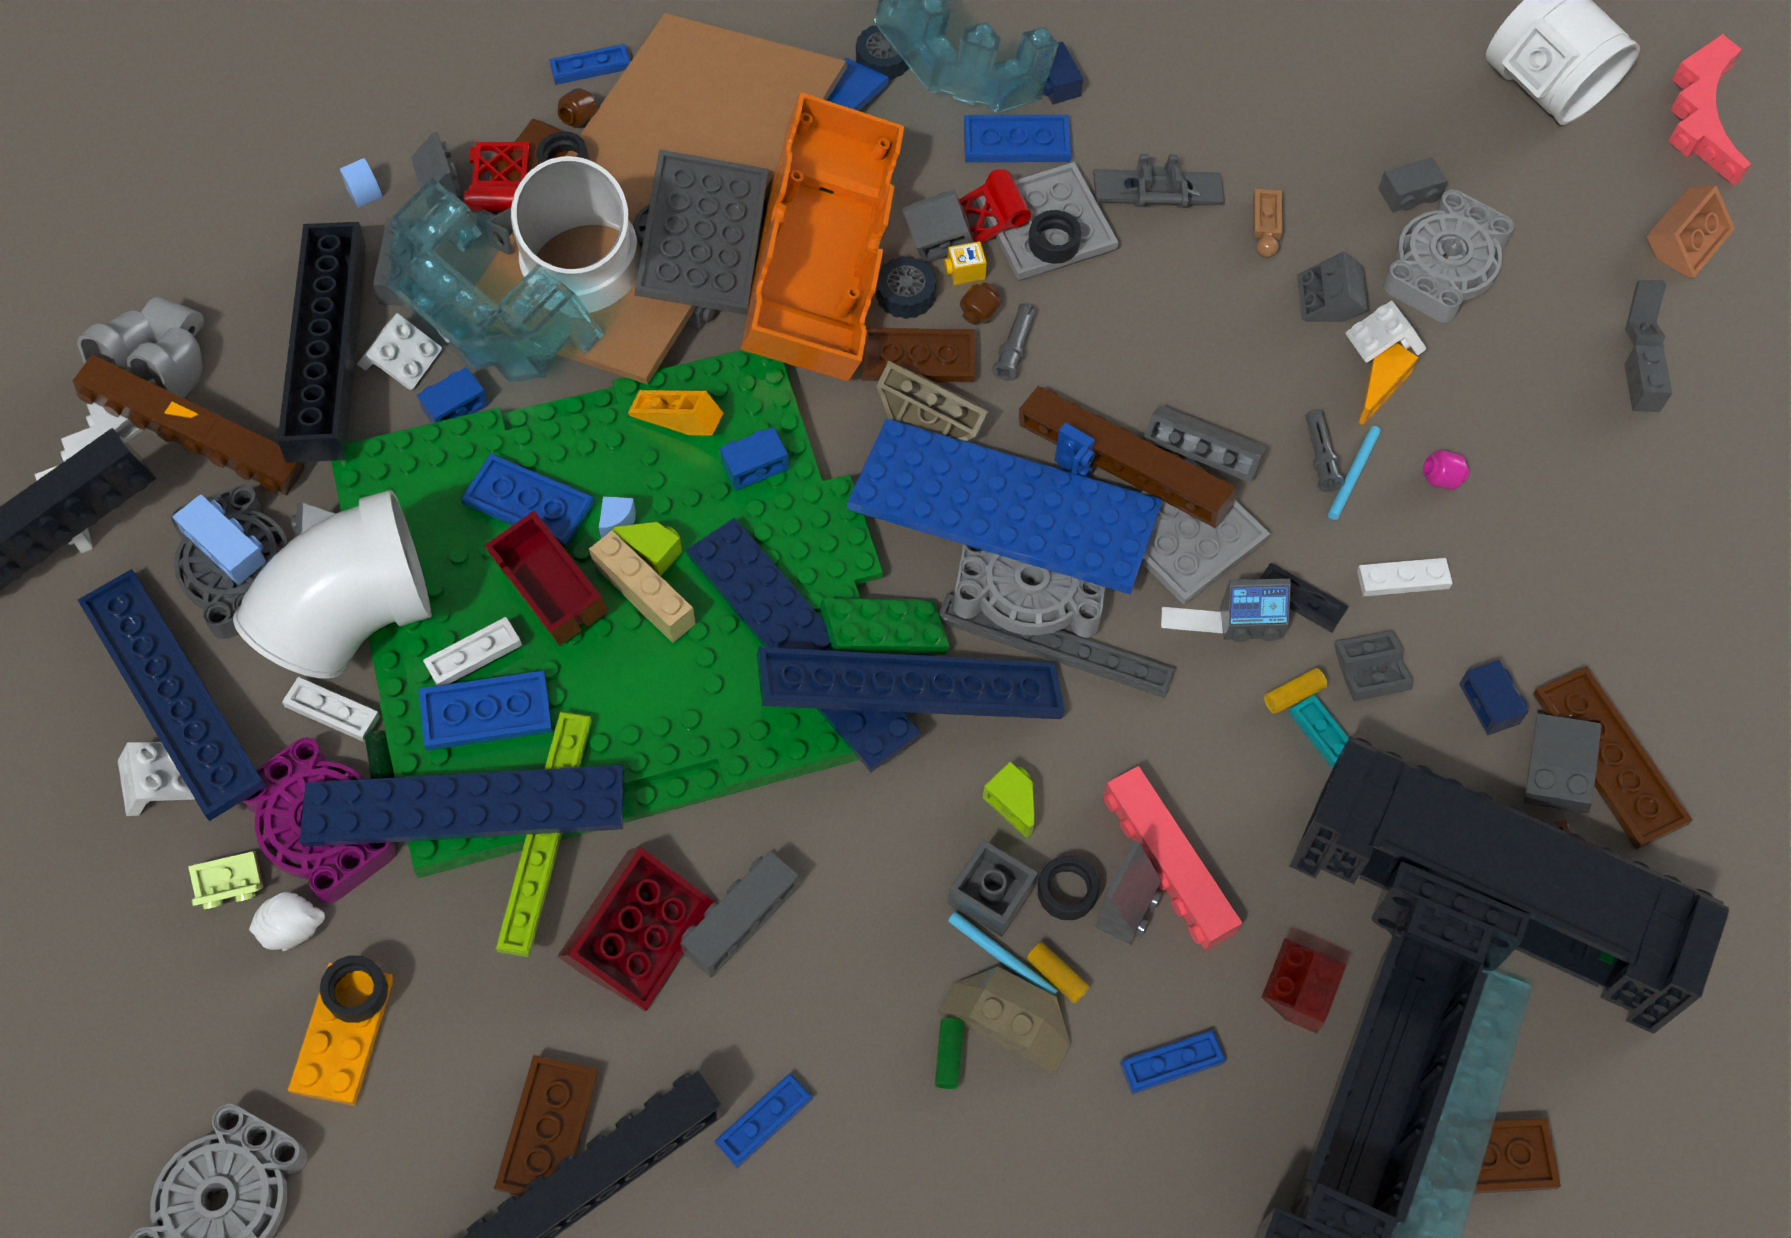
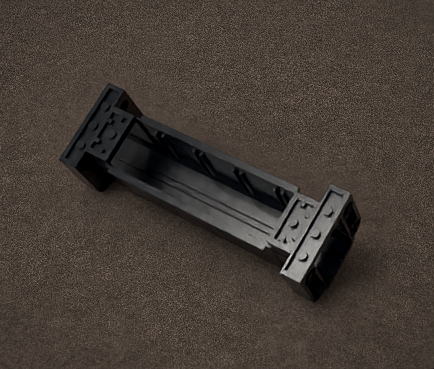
[1289,736,1729,1034]
[1254,861,1531,1238]

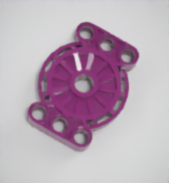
[242,737,398,904]

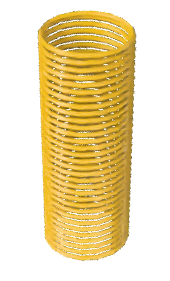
[1264,668,1327,714]
[1026,942,1090,1003]

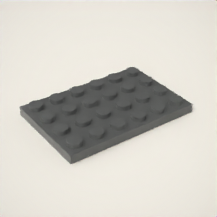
[634,149,768,315]

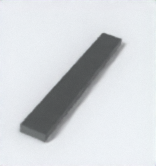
[939,592,1175,698]

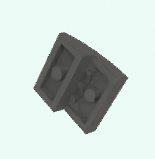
[1334,631,1413,701]

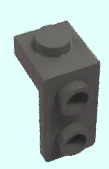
[1625,280,1666,346]

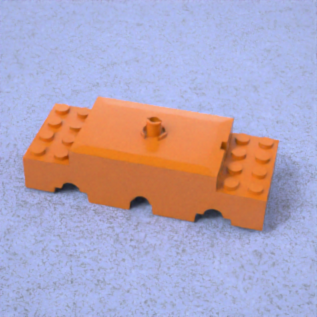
[740,92,904,381]

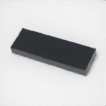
[1260,563,1348,633]

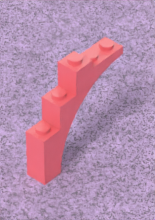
[1668,34,1751,186]

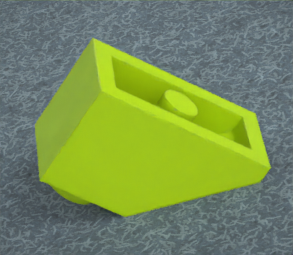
[611,522,682,576]
[982,762,1034,839]

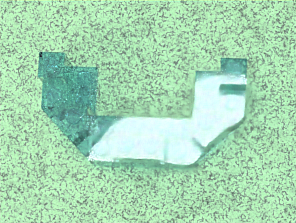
[874,0,1059,113]
[386,177,604,382]

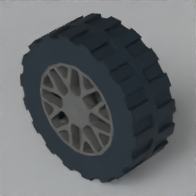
[856,23,912,80]
[876,256,937,319]

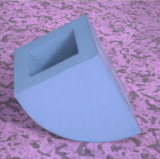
[340,158,382,208]
[599,497,636,539]

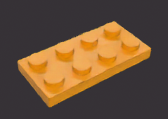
[288,963,395,1106]

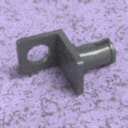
[476,208,513,255]

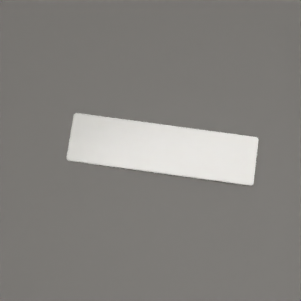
[1161,607,1223,633]

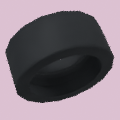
[536,131,590,164]
[1028,210,1082,264]
[1038,856,1099,920]
[320,955,388,1023]

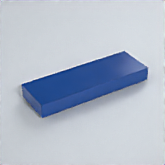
[549,44,630,85]
[1120,1030,1226,1095]
[714,1073,813,1168]

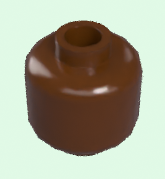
[557,88,597,128]
[960,282,1001,325]

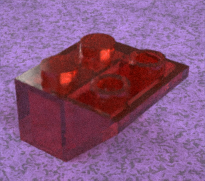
[1261,938,1346,1034]

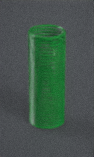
[934,1018,965,1089]

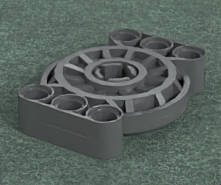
[171,485,289,639]

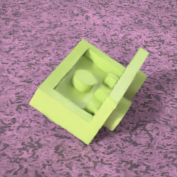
[188,850,264,909]

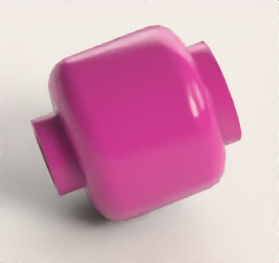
[1423,450,1469,490]

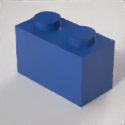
[417,367,489,423]
[719,427,789,491]

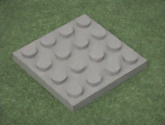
[976,162,1118,280]
[1141,458,1270,605]

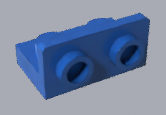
[1054,422,1095,478]

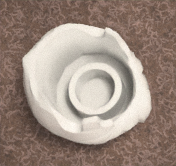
[249,892,325,951]

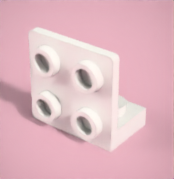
[1346,300,1427,362]
[357,313,442,390]
[118,742,195,816]

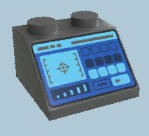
[1220,579,1291,642]

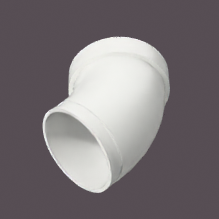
[511,156,642,314]
[233,490,431,678]

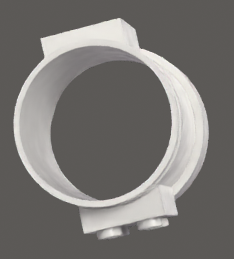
[1486,0,1640,125]

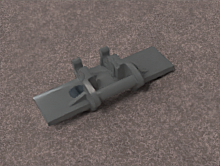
[1093,154,1224,207]

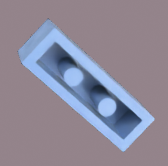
[172,494,266,585]

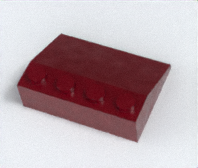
[557,847,715,1011]

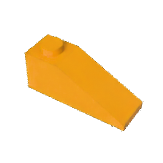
[1359,343,1419,425]
[628,390,723,436]

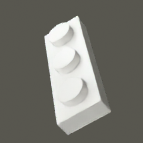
[1357,558,1453,596]
[423,617,522,686]
[282,677,380,742]

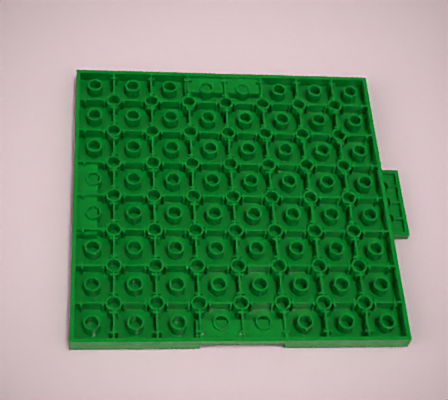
[331,350,883,878]

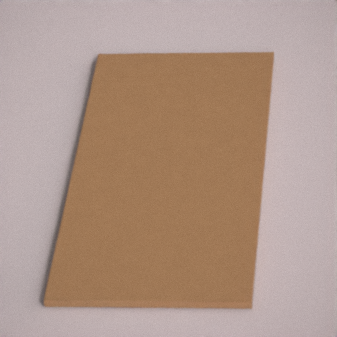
[454,13,847,385]

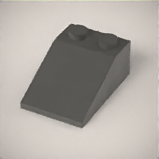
[1524,713,1601,813]
[1096,841,1162,945]

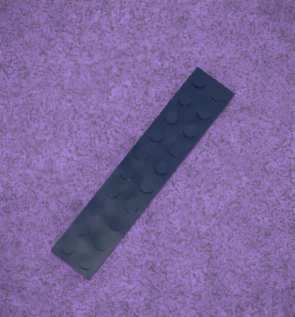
[686,518,920,773]
[78,569,266,821]
[756,647,1065,719]
[300,765,624,847]

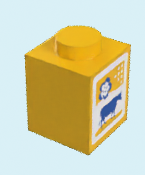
[944,241,987,285]

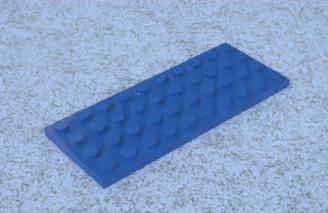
[847,418,1163,595]

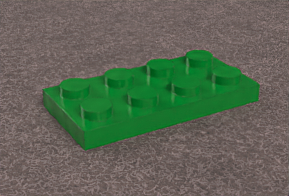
[820,598,950,654]

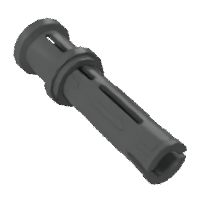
[992,303,1036,381]
[1305,409,1344,492]

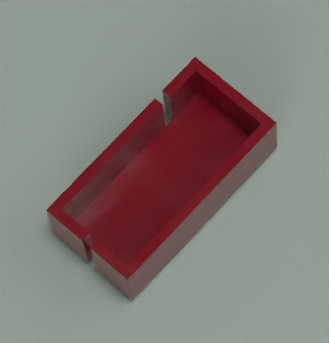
[484,511,609,646]

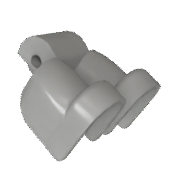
[77,296,204,398]

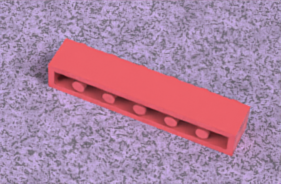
[1103,766,1243,951]

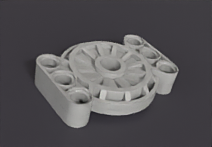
[1383,189,1514,323]
[953,544,1105,638]
[130,1104,308,1238]

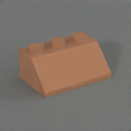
[1646,185,1735,278]

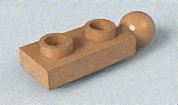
[1253,188,1282,257]

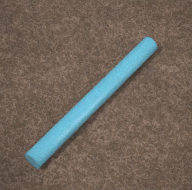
[1327,426,1381,520]
[948,911,1058,996]

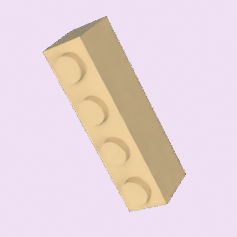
[589,531,695,643]

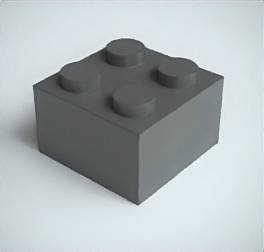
[948,840,1038,937]

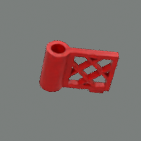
[464,142,531,212]
[959,169,1031,244]

